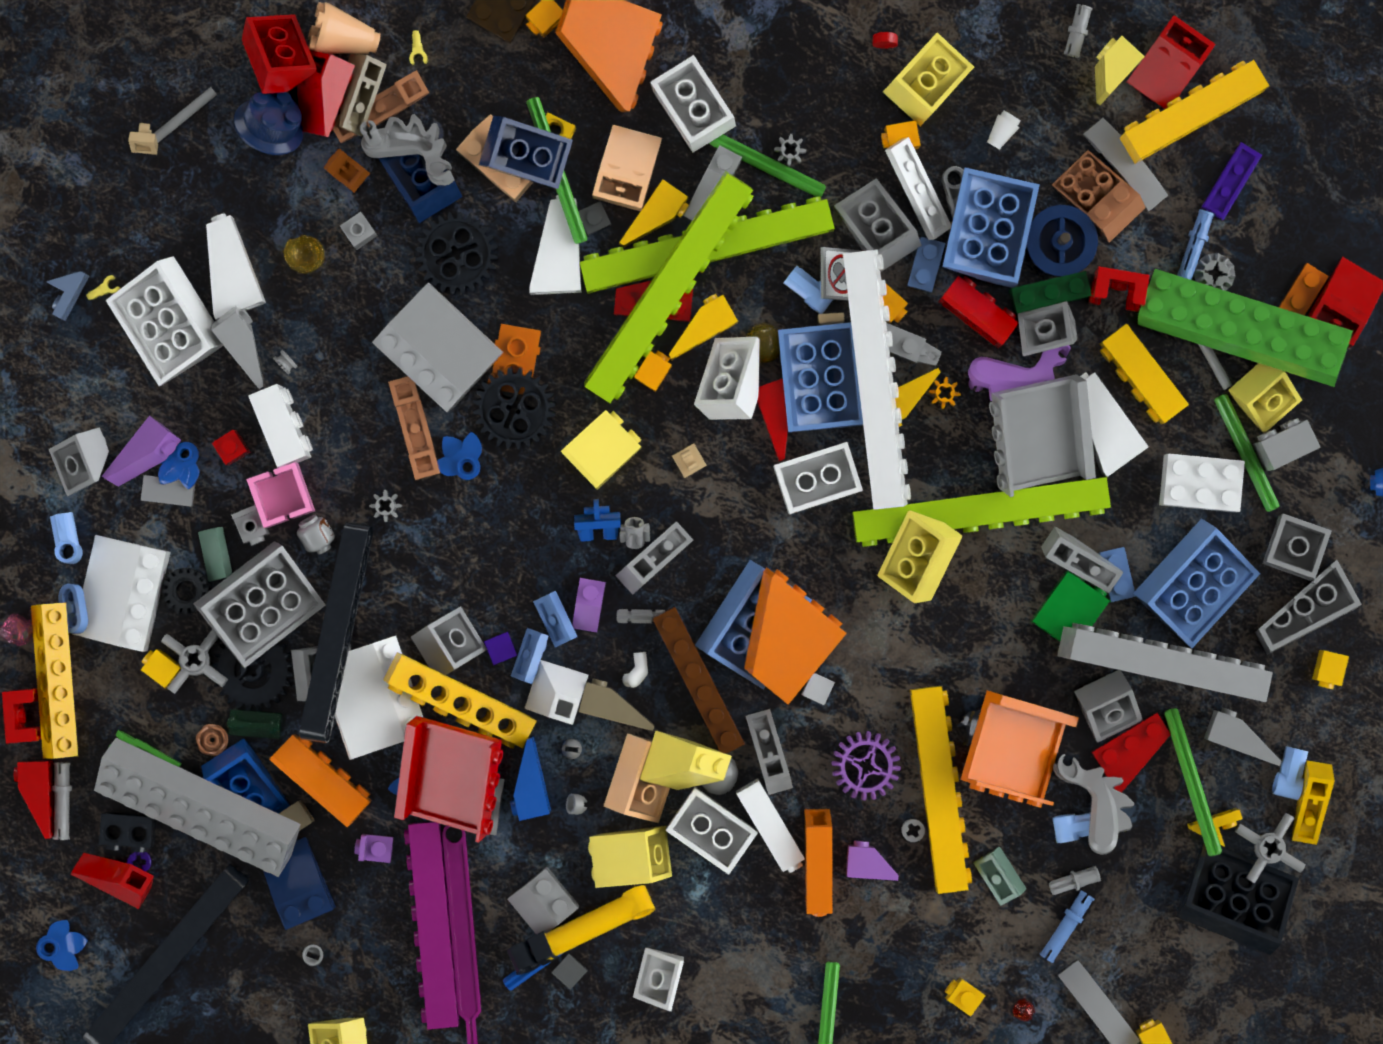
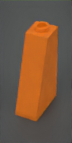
[804,809,832,917]

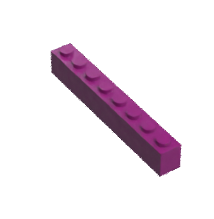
[404,821,460,1030]

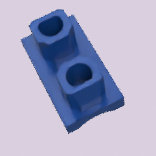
[574,499,621,542]

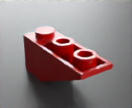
[71,853,154,909]

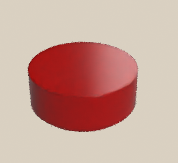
[873,32,898,48]

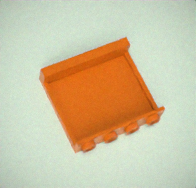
[961,691,1079,808]

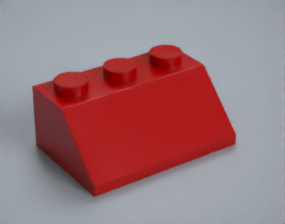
[241,14,317,94]
[938,276,1019,349]

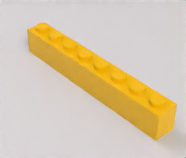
[910,686,972,894]

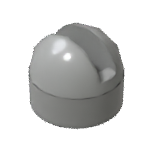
[561,739,582,759]
[566,794,587,815]
[302,945,323,966]

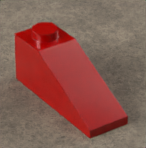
[757,379,788,462]
[14,760,54,839]

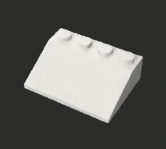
[106,256,223,386]
[73,535,171,652]
[335,636,423,760]

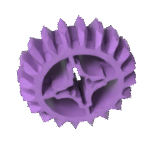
[831,731,901,800]

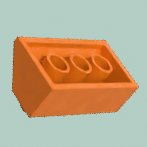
[269,734,372,827]

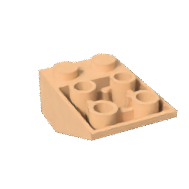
[592,125,662,211]

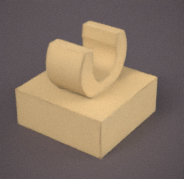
[129,123,158,155]
[672,444,707,478]

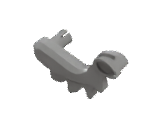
[360,114,454,185]
[1053,754,1134,855]

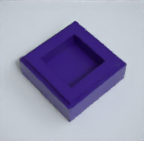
[484,632,517,665]

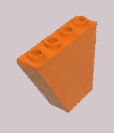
[555,0,662,112]
[744,567,847,704]

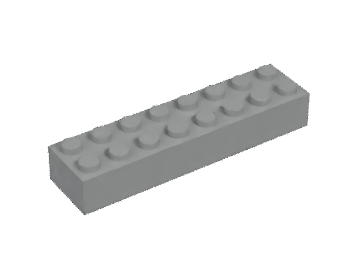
[1057,623,1273,702]
[94,738,301,877]

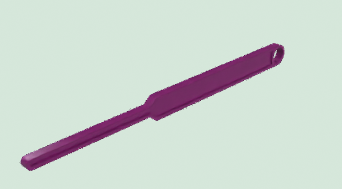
[442,825,482,1044]

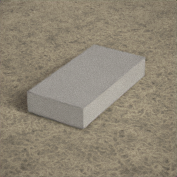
[141,475,195,507]

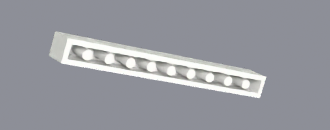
[843,249,911,510]

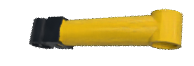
[507,885,655,975]

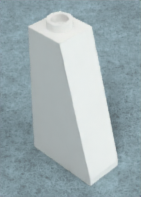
[529,195,581,295]
[206,214,266,320]
[1080,372,1148,477]
[736,778,805,873]

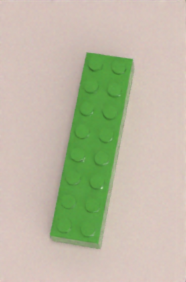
[1138,269,1353,387]

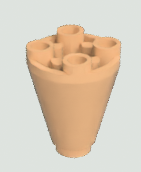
[308,2,380,54]

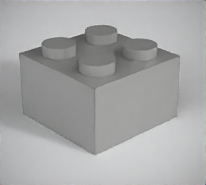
[1252,418,1321,471]
[1262,514,1332,581]

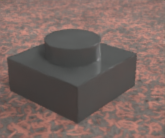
[578,201,611,236]

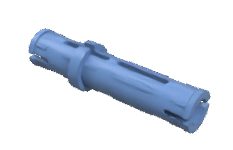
[1177,209,1215,280]
[1040,890,1095,963]

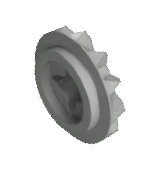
[1194,253,1235,291]

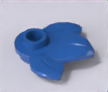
[437,432,482,480]
[158,442,200,489]
[36,920,88,971]

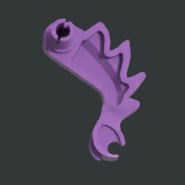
[968,345,1071,401]

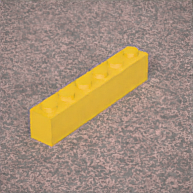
[1120,60,1269,164]

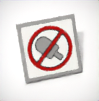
[821,247,860,301]

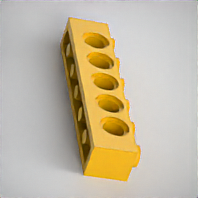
[31,603,78,759]
[383,652,536,749]

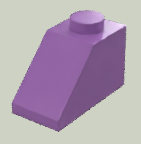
[572,578,606,632]
[846,840,898,881]

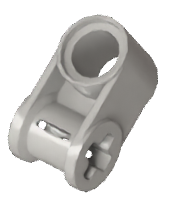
[941,166,964,217]

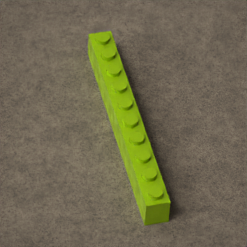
[584,171,753,403]
[580,196,835,294]
[852,477,1111,547]

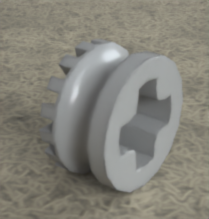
[273,350,298,375]
[901,819,925,842]

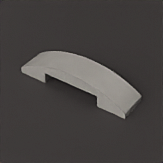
[1083,118,1168,212]
[1058,959,1140,1044]

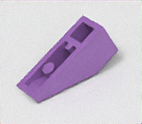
[102,416,181,487]

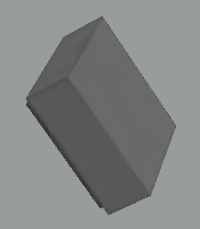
[552,953,588,990]

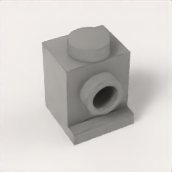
[231,505,269,546]

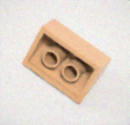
[456,114,533,202]
[604,733,670,823]

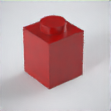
[212,429,250,466]

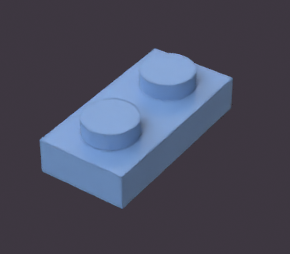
[907,237,945,293]
[1098,547,1136,602]
[533,591,577,647]
[511,628,549,684]

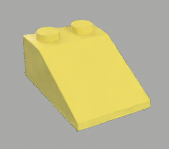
[883,33,974,126]

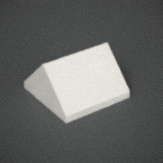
[633,948,684,1011]

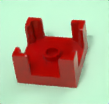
[1087,266,1150,312]
[2,688,41,744]

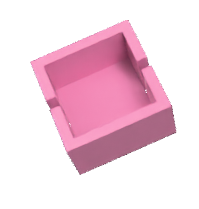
[246,462,315,528]

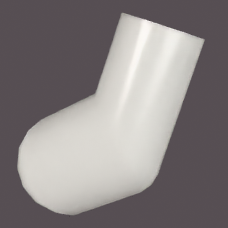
[622,652,648,688]

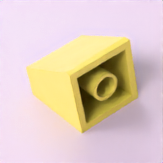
[561,410,641,490]
[640,731,732,790]
[588,826,672,888]

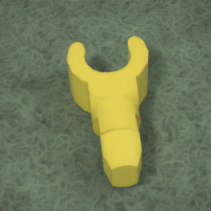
[409,31,428,65]
[86,275,121,300]

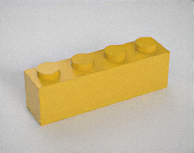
[1100,324,1189,424]

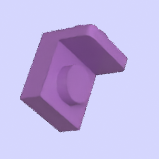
[355,833,394,863]

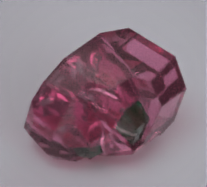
[0,613,33,646]

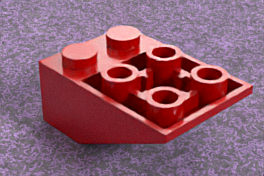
[1126,15,1216,109]
[297,50,355,137]
[1307,257,1383,348]

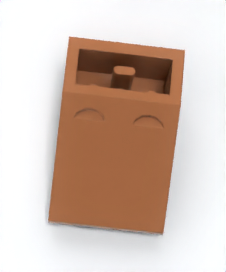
[1052,150,1146,242]

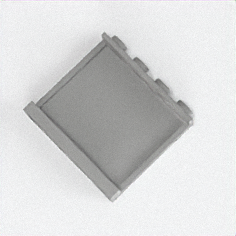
[989,374,1096,497]

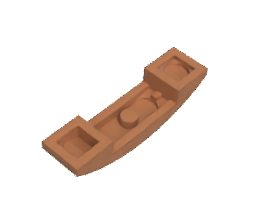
[333,70,429,143]
[388,377,440,480]

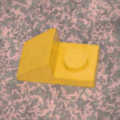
[1187,808,1243,847]

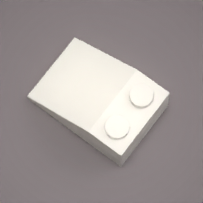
[694,337,760,420]

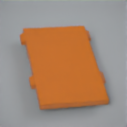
[488,324,541,395]

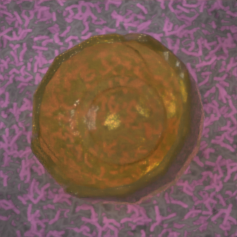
[283,235,325,274]
[745,322,780,363]

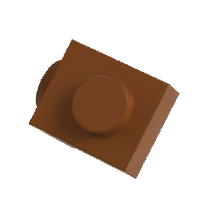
[324,149,370,193]

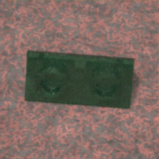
[227,709,282,739]

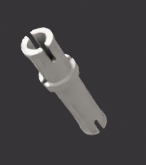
[51,762,72,840]

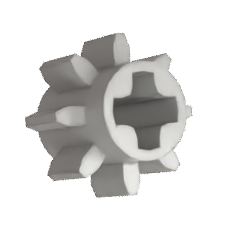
[774,134,806,167]
[369,490,402,522]
[620,517,650,549]

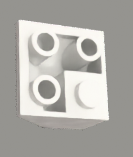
[525,660,589,725]

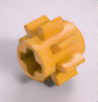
[928,377,961,409]

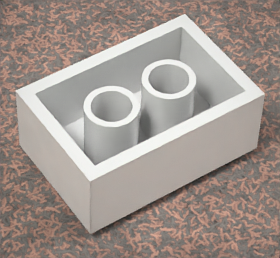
[650,55,736,152]
[248,384,313,468]
[773,442,863,515]
[1159,454,1245,512]
[666,787,758,874]

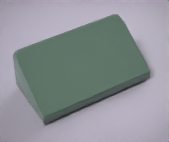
[198,527,232,582]
[974,847,1026,906]

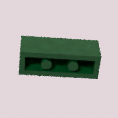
[1008,271,1092,315]

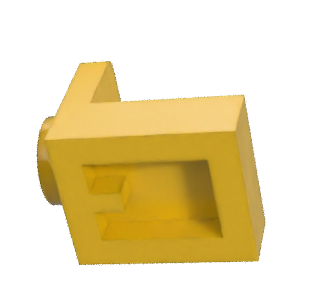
[945,977,985,1016]

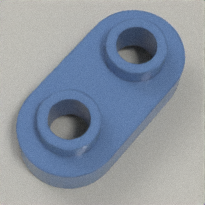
[58,584,88,634]

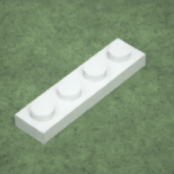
[885,137,951,240]

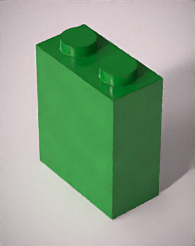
[1030,571,1110,642]

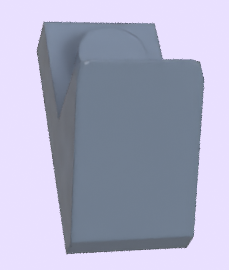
[47,271,89,321]

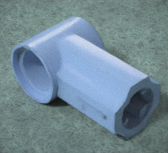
[783,266,833,314]
[50,512,83,564]
[1272,746,1308,800]
[1053,812,1090,843]

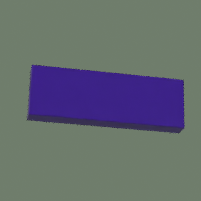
[1201,142,1262,221]

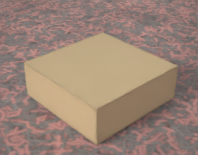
[817,313,844,326]

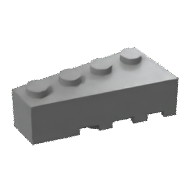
[1255,560,1362,655]

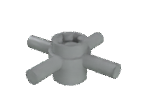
[161,629,228,694]
[1235,813,1306,884]

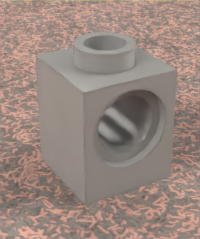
[340,212,378,250]

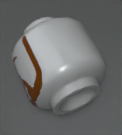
[297,515,335,554]

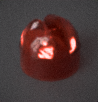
[1013,999,1035,1021]

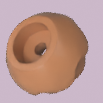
[196,724,228,756]

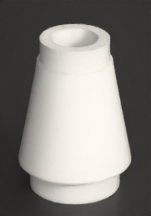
[987,110,1021,150]

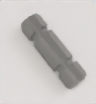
[617,609,665,623]

